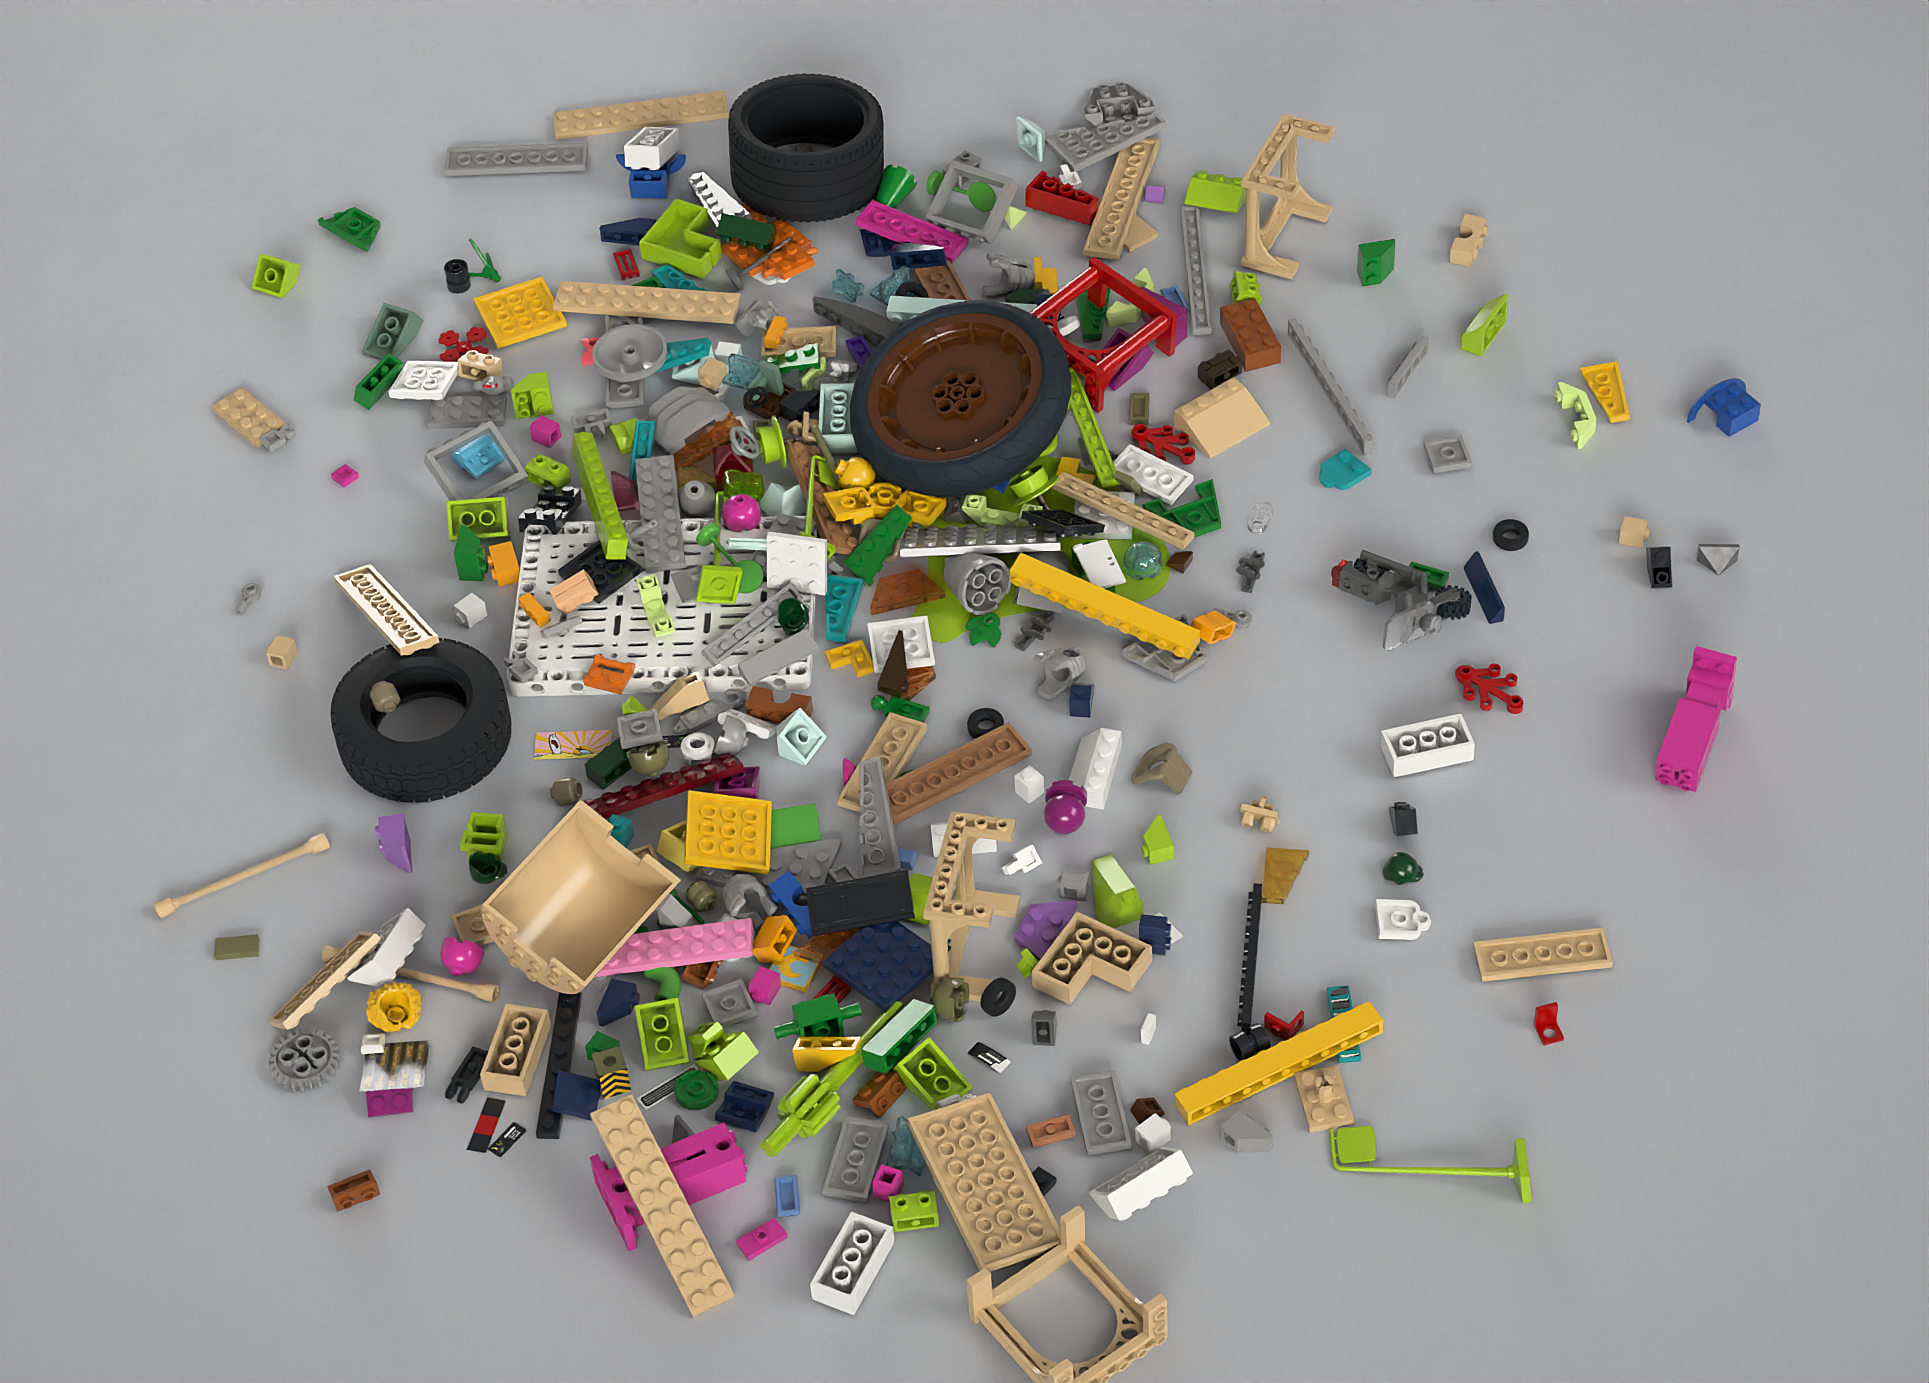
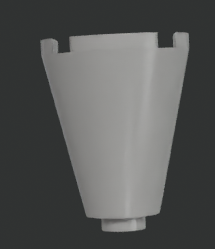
[678,480,715,518]

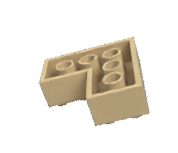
[1032,912,1152,1005]

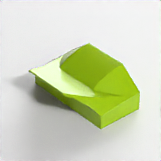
[607,418,637,455]
[686,1021,724,1058]

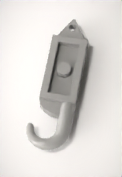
[673,690,744,734]

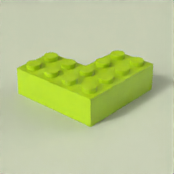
[639,198,722,279]

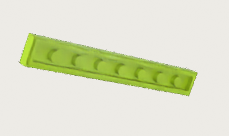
[1070,367,1120,489]

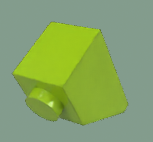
[1141,814,1174,865]

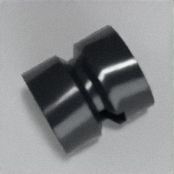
[444,259,471,294]
[1229,1023,1271,1061]

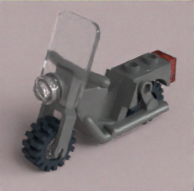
[1331,550,1472,651]

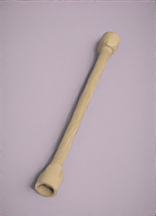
[153,833,330,919]
[322,945,499,1002]

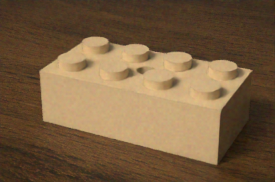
[480,1004,551,1096]

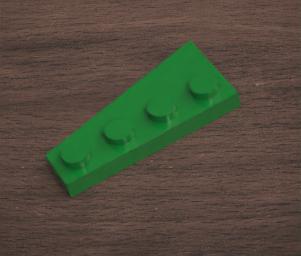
[1076,287,1111,340]
[844,504,912,587]

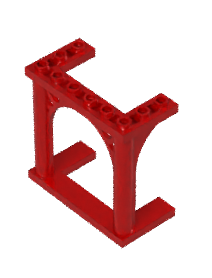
[1030,257,1178,413]

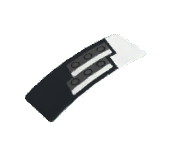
[968,1042,1010,1073]

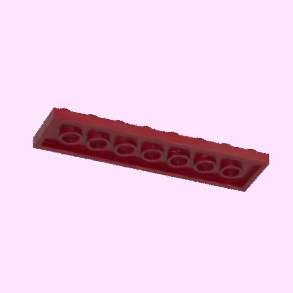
[583,753,745,819]

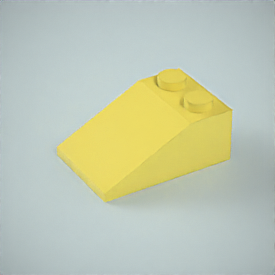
[656,820,700,872]

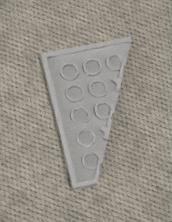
[1045,113,1167,172]
[695,838,842,905]

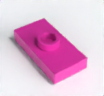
[736,1218,788,1261]

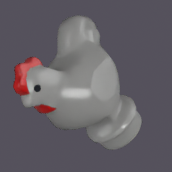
[473,376,514,395]

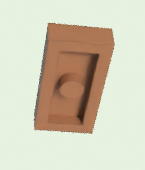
[1026,1114,1076,1149]

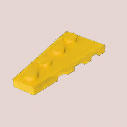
[1580,361,1630,423]

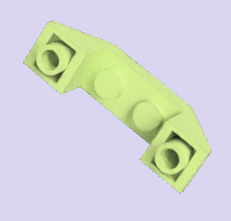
[1106,268,1154,327]
[1554,382,1596,449]
[962,494,1043,527]
[636,574,676,637]

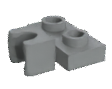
[571,408,612,441]

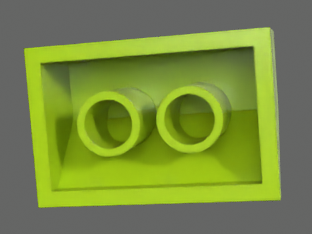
[1184,171,1246,213]
[1460,294,1509,357]

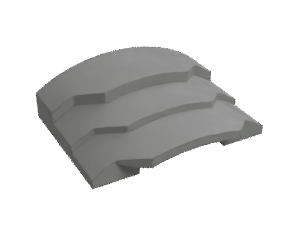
[647,386,734,459]

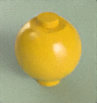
[834,457,877,492]

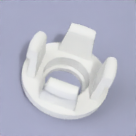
[681,732,715,766]

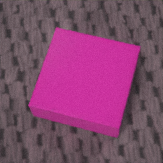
[331,464,359,488]

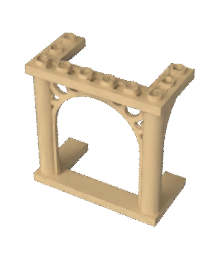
[1241,114,1336,279]
[923,811,1020,1003]
[966,1205,1168,1383]

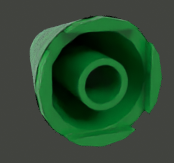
[875,165,917,209]

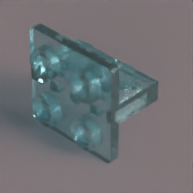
[870,266,916,306]
[722,353,761,391]
[886,1116,926,1176]

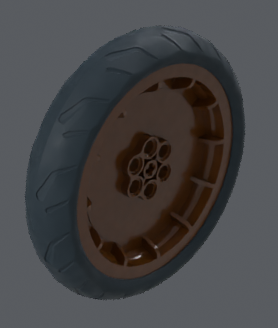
[850,300,1071,497]

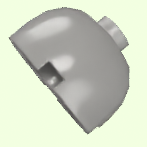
[714,715,749,756]

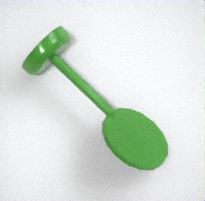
[926,170,997,212]
[696,523,764,594]

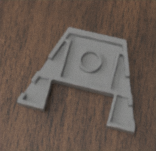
[1122,613,1207,682]

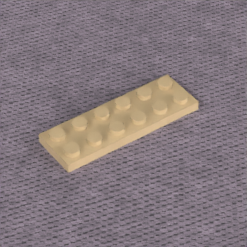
[837,712,928,813]
[1473,928,1613,982]
[269,931,381,1030]

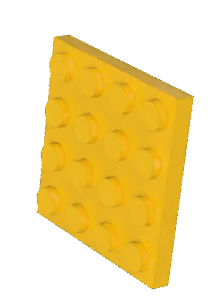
[473,277,567,349]
[684,790,772,875]

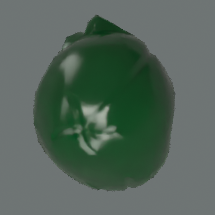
[778,598,809,635]
[469,852,508,884]
[1382,852,1424,885]

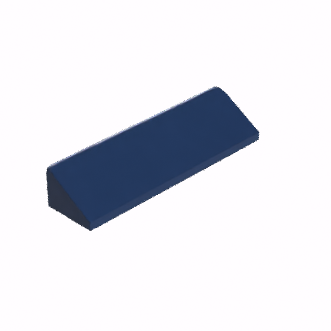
[1464,551,1505,624]

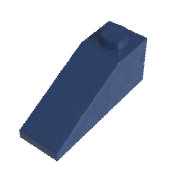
[599,218,657,246]
[890,243,947,270]

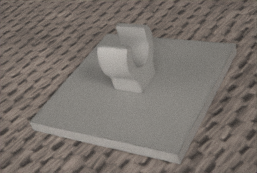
[671,563,709,603]

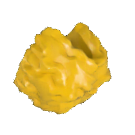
[366,981,422,1033]

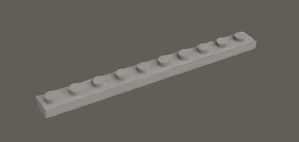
[1181,205,1212,335]
[1288,318,1373,456]

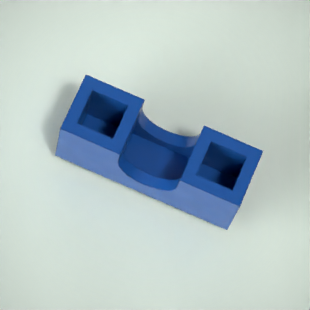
[768,870,813,939]

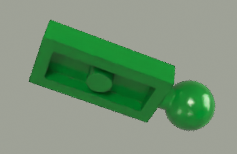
[871,695,930,723]

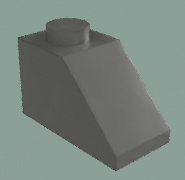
[1031,1010,1057,1046]

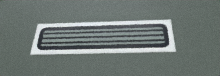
[636,1064,699,1110]

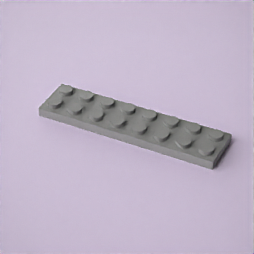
[444,142,588,176]
[605,315,644,409]
[635,455,686,573]

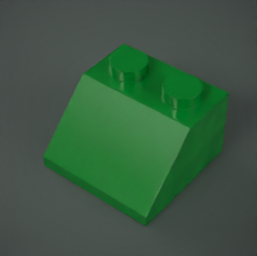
[1357,239,1395,287]
[454,525,488,581]

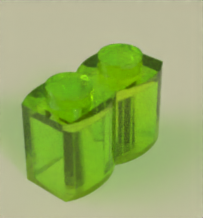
[722,470,764,501]

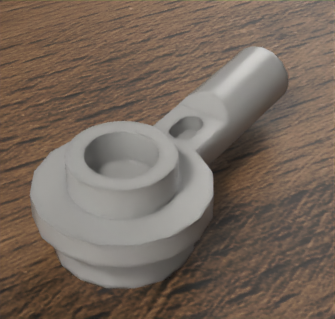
[235,583,262,615]
[1213,608,1252,629]

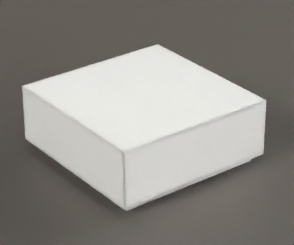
[1141,1013,1156,1045]
[361,1033,386,1054]

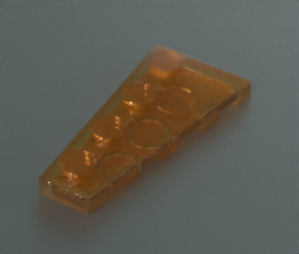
[673,411,739,473]

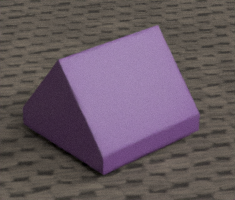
[1145,185,1166,203]

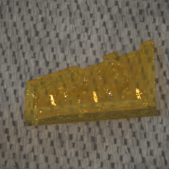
[1262,848,1309,904]

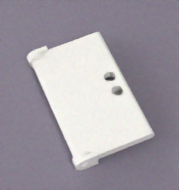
[1073,539,1126,588]

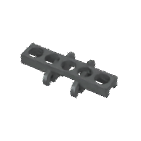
[1236,551,1265,593]
[1015,610,1054,651]

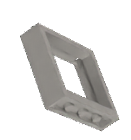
[925,160,1019,244]
[424,420,528,501]

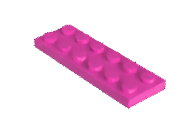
[855,200,969,264]

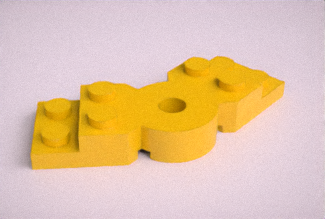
[823,483,946,528]

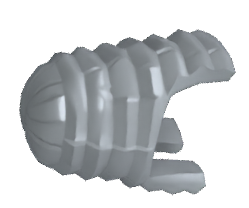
[982,253,1034,296]
[1033,646,1086,699]
[722,874,777,931]

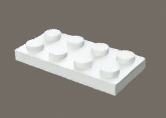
[1113,444,1194,505]

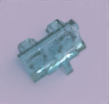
[832,269,865,303]

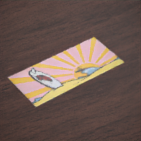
[534,730,612,760]

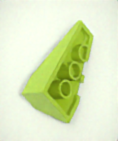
[1092,854,1143,928]

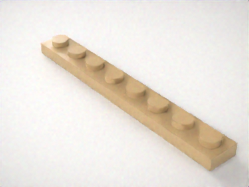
[1053,472,1194,550]

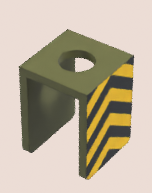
[592,1046,631,1099]

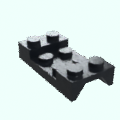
[518,485,582,535]

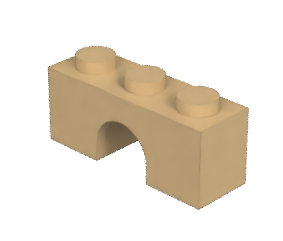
[1450,214,1489,267]

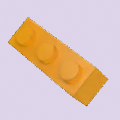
[764,316,788,349]
[518,592,550,628]

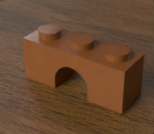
[746,686,813,723]

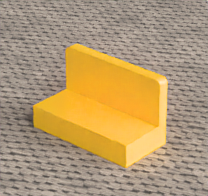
[1034,257,1057,295]

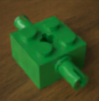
[773,993,862,1040]

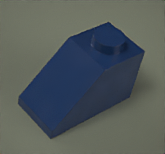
[1069,683,1094,718]
[596,979,640,1027]

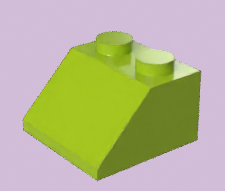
[251,253,302,298]

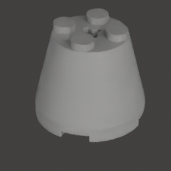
[943,553,1012,615]

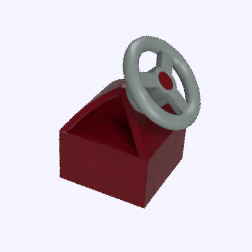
[713,426,761,491]

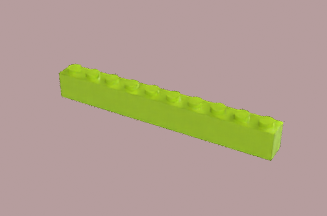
[571,432,628,559]

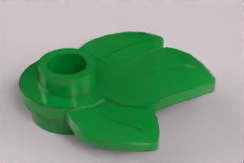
[965,612,1002,647]

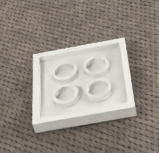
[389,361,459,400]
[1073,491,1135,540]
[767,532,827,595]
[867,616,935,673]

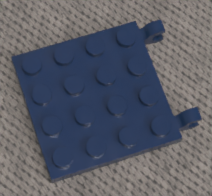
[822,921,951,1012]

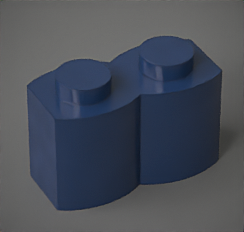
[1139,914,1172,956]

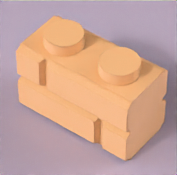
[549,569,598,614]

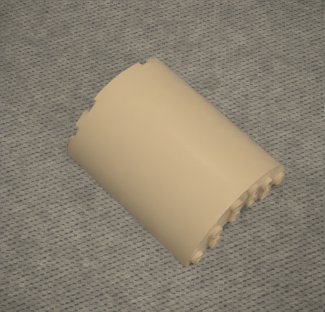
[481,800,681,994]

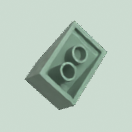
[361,303,424,359]

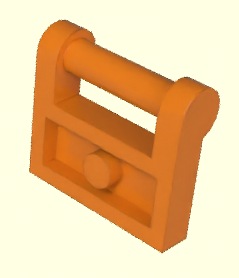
[583,654,635,695]

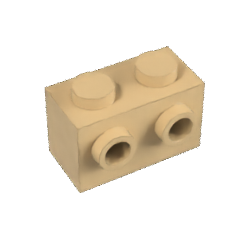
[458,350,503,381]

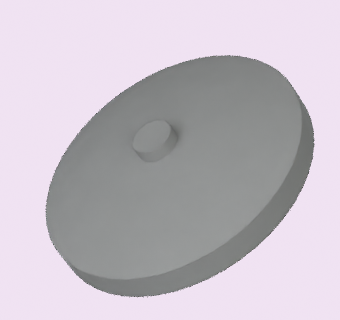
[592,324,668,381]

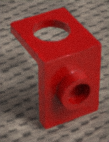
[1534,1002,1564,1045]
[1264,1010,1304,1040]

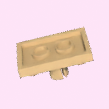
[1294,1065,1354,1132]

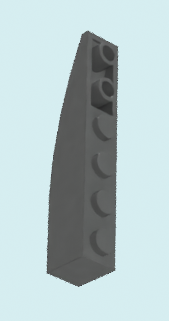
[812,296,901,346]

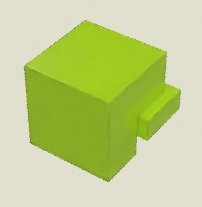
[460,812,509,861]
[907,873,933,925]

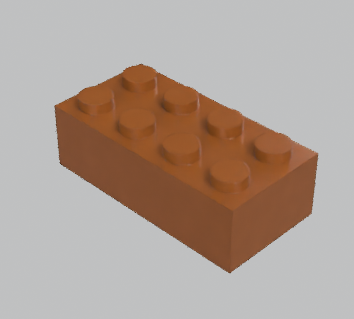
[1220,298,1281,372]

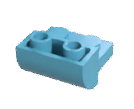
[450,434,505,480]

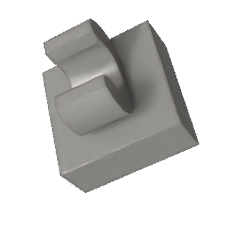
[827,555,844,575]

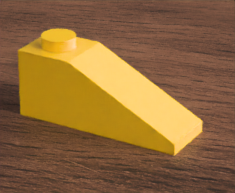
[792,1037,862,1073]

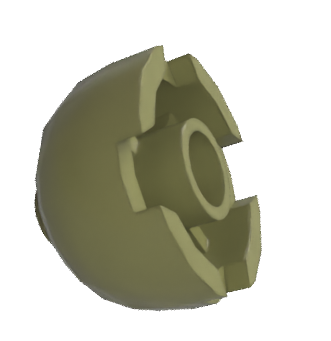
[626,741,669,777]
[930,977,969,1022]

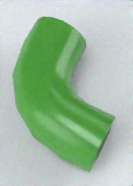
[644,967,682,1002]

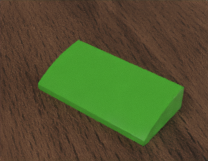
[770,803,821,849]

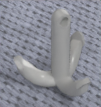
[623,519,658,551]

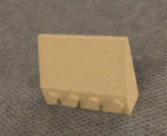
[1174,377,1270,459]

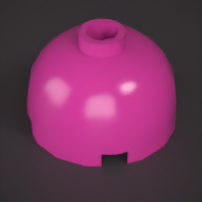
[722,494,761,532]
[440,937,485,976]

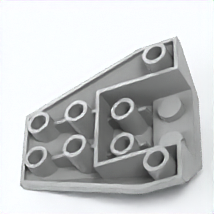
[1083,82,1155,127]

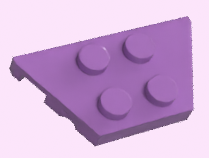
[1014,900,1078,960]

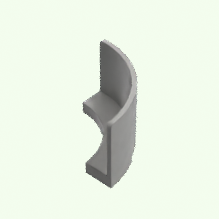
[1013,551,1068,613]

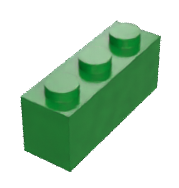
[353,353,403,410]

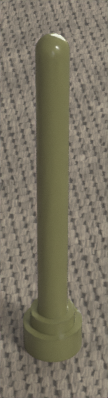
[811,426,843,490]

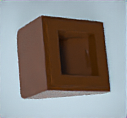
[1166,551,1193,573]
[1130,1097,1165,1124]

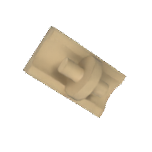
[787,411,818,446]
[1240,796,1280,833]

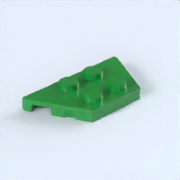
[318,207,381,252]

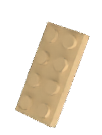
[761,326,837,360]
[212,387,286,448]

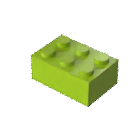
[446,497,510,542]

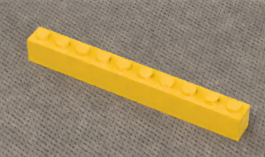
[1009,553,1200,660]
[1174,1001,1383,1126]

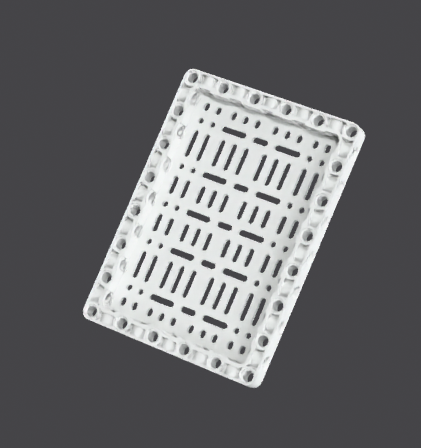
[507,516,819,697]

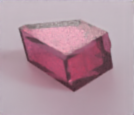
[610,471,640,511]

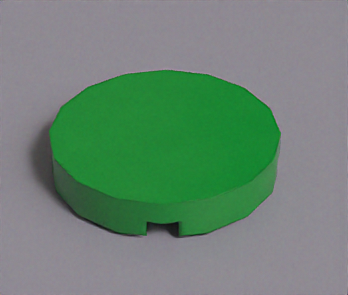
[674,1070,719,1110]

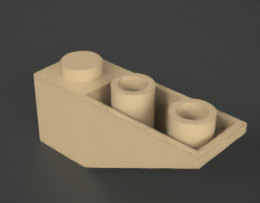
[648,672,710,721]

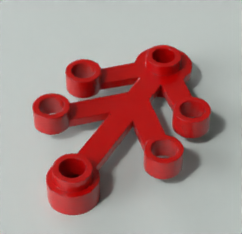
[1131,424,1195,465]
[1455,663,1524,714]

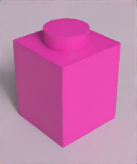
[529,415,561,448]
[748,967,781,1005]
[872,1164,904,1202]

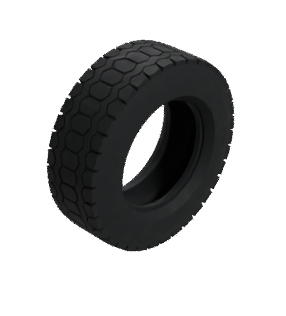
[330,638,511,803]

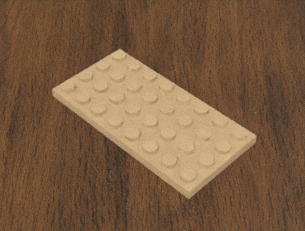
[907,1093,1061,1272]

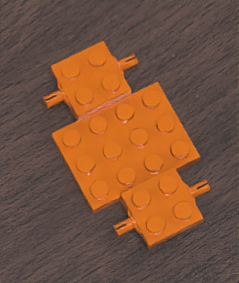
[714,204,818,280]

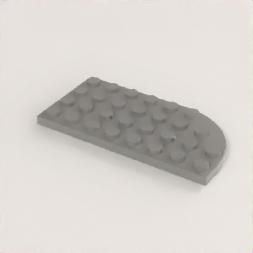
[900,523,1060,557]

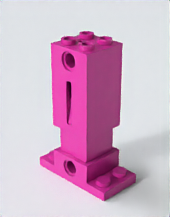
[1655,646,1737,792]
[589,1123,748,1251]

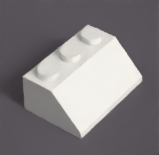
[930,816,997,858]

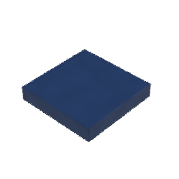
[551,1070,601,1121]

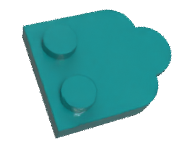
[1319,448,1371,490]

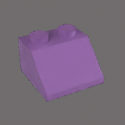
[375,814,412,873]

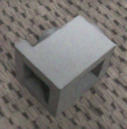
[1057,871,1090,902]

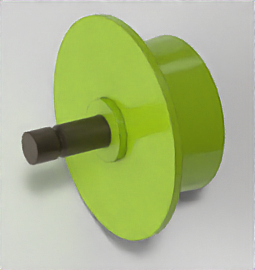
[756,416,801,469]
[1009,465,1059,510]

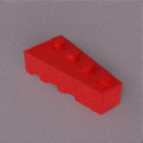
[1025,170,1098,225]

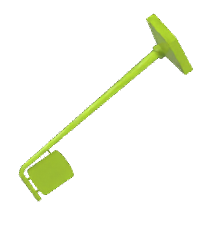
[798,455,840,561]
[695,491,758,604]
[1329,1125,1532,1203]

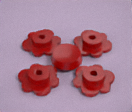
[438,327,489,362]

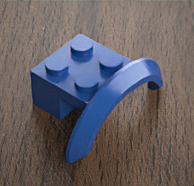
[616,154,686,198]
[1687,378,1761,437]

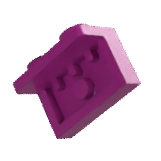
[366,1088,414,1118]

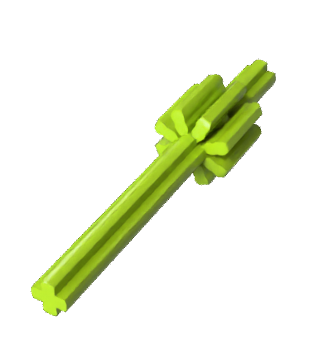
[760,1001,903,1158]

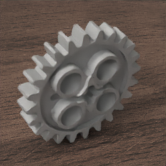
[268,1028,341,1092]

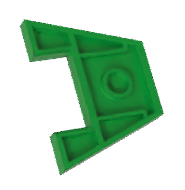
[1142,479,1221,538]

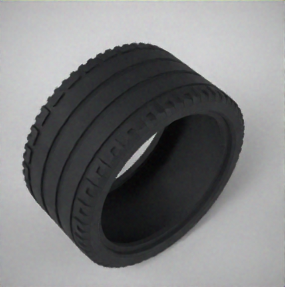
[728,73,884,223]

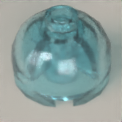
[1123,541,1163,580]

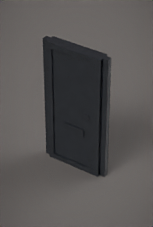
[806,869,915,936]

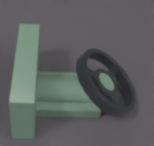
[743,360,784,409]

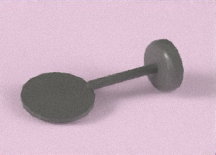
[725,236,793,291]

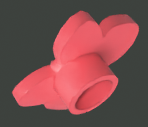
[581,337,599,366]

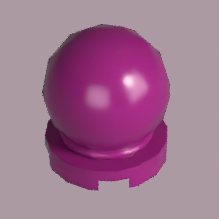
[1044,780,1087,835]

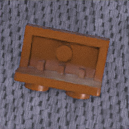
[680,960,723,990]
[852,1071,906,1118]
[327,1169,380,1212]

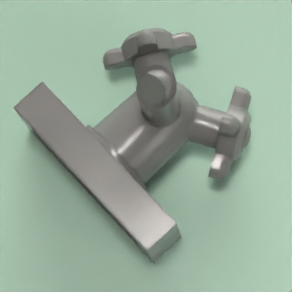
[735,300,779,338]

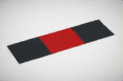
[467,1097,506,1153]

